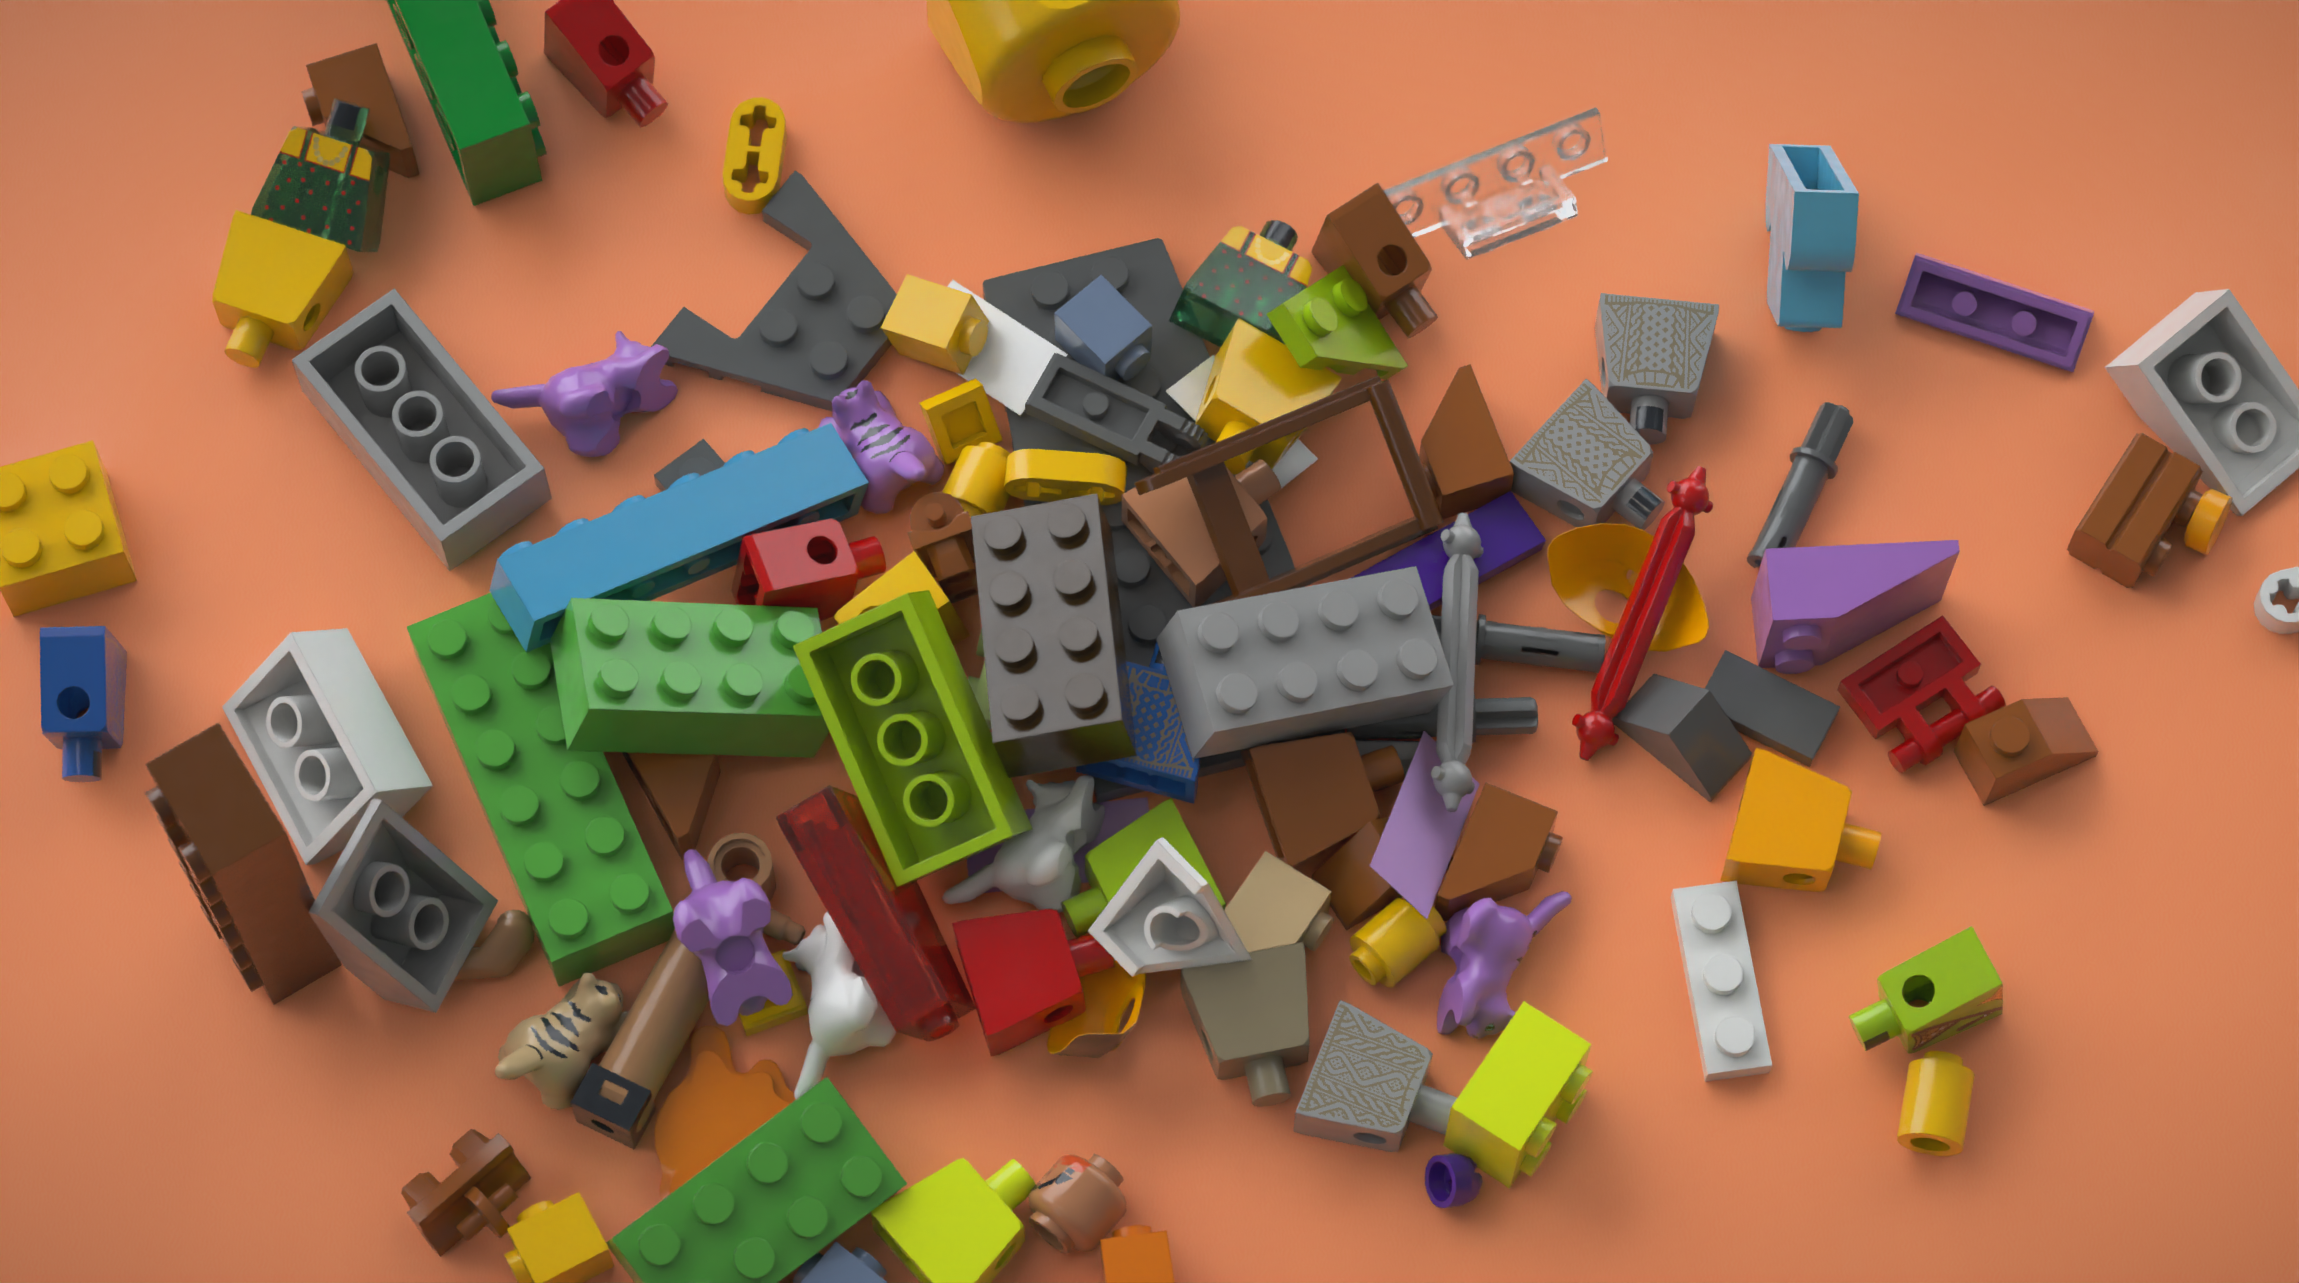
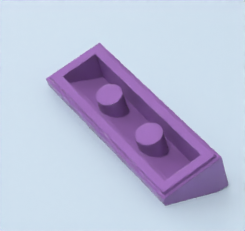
[1895,253,2094,372]

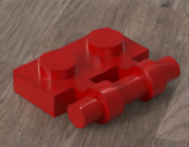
[1837,615,2006,773]

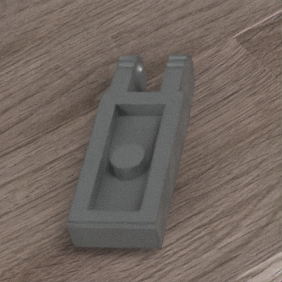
[1025,353,1209,474]

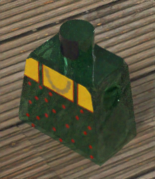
[251,98,390,252]
[1169,220,1312,347]

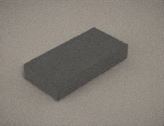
[1705,650,1840,767]

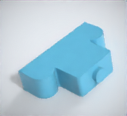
[1765,144,1859,332]

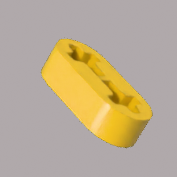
[722,97,787,215]
[1004,449,1127,505]

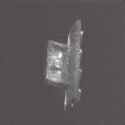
[1384,107,1608,260]

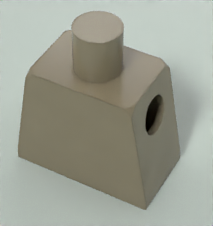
[1180,942,1309,1107]

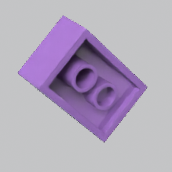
[1751,540,1960,674]

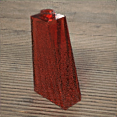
[775,785,976,1042]

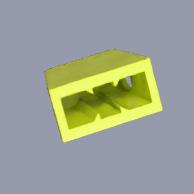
[871,1158,1036,1283]

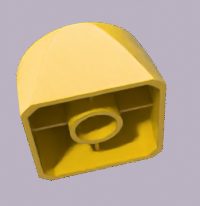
[926,0,1180,123]

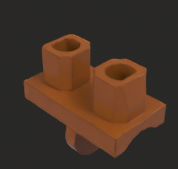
[907,492,978,604]
[401,1129,531,1257]

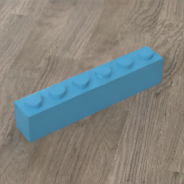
[489,423,869,652]

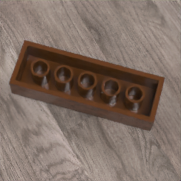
[145,722,342,1005]

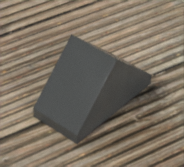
[1612,674,1752,802]

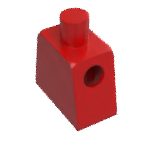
[544,0,668,127]
[731,518,886,621]
[952,908,1115,1057]

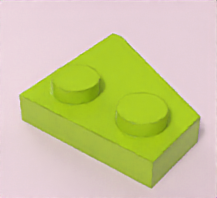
[1266,265,1408,380]

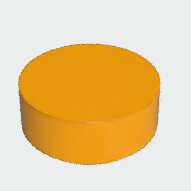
[2184,488,2233,555]

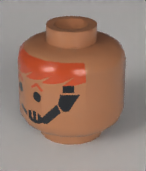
[1028,1154,1126,1254]

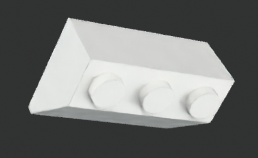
[222,628,433,865]

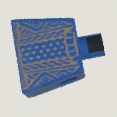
[40,626,127,782]
[1076,643,1201,804]

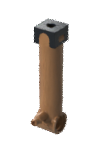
[570,832,805,1150]

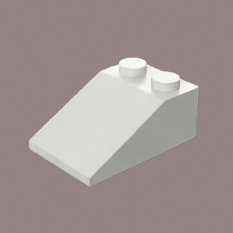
[2105,289,2299,516]

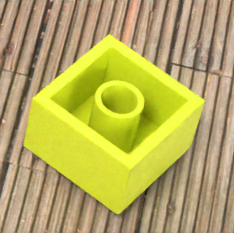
[1443,1001,1593,1188]

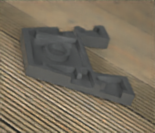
[651,170,897,412]

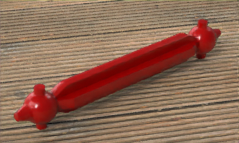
[1572,466,1713,761]

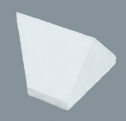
[1088,838,1252,977]

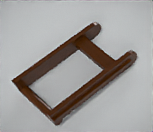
[1134,376,1444,605]

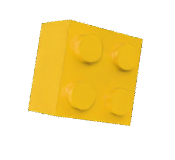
[0,440,137,617]

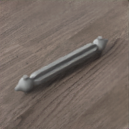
[1431,513,1484,812]

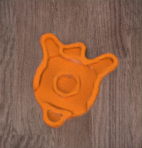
[654,1026,795,1201]

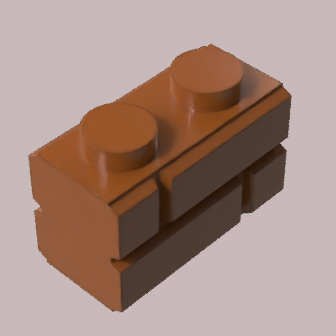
[2067,433,2203,588]

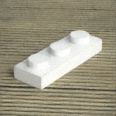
[1670,881,1772,1082]

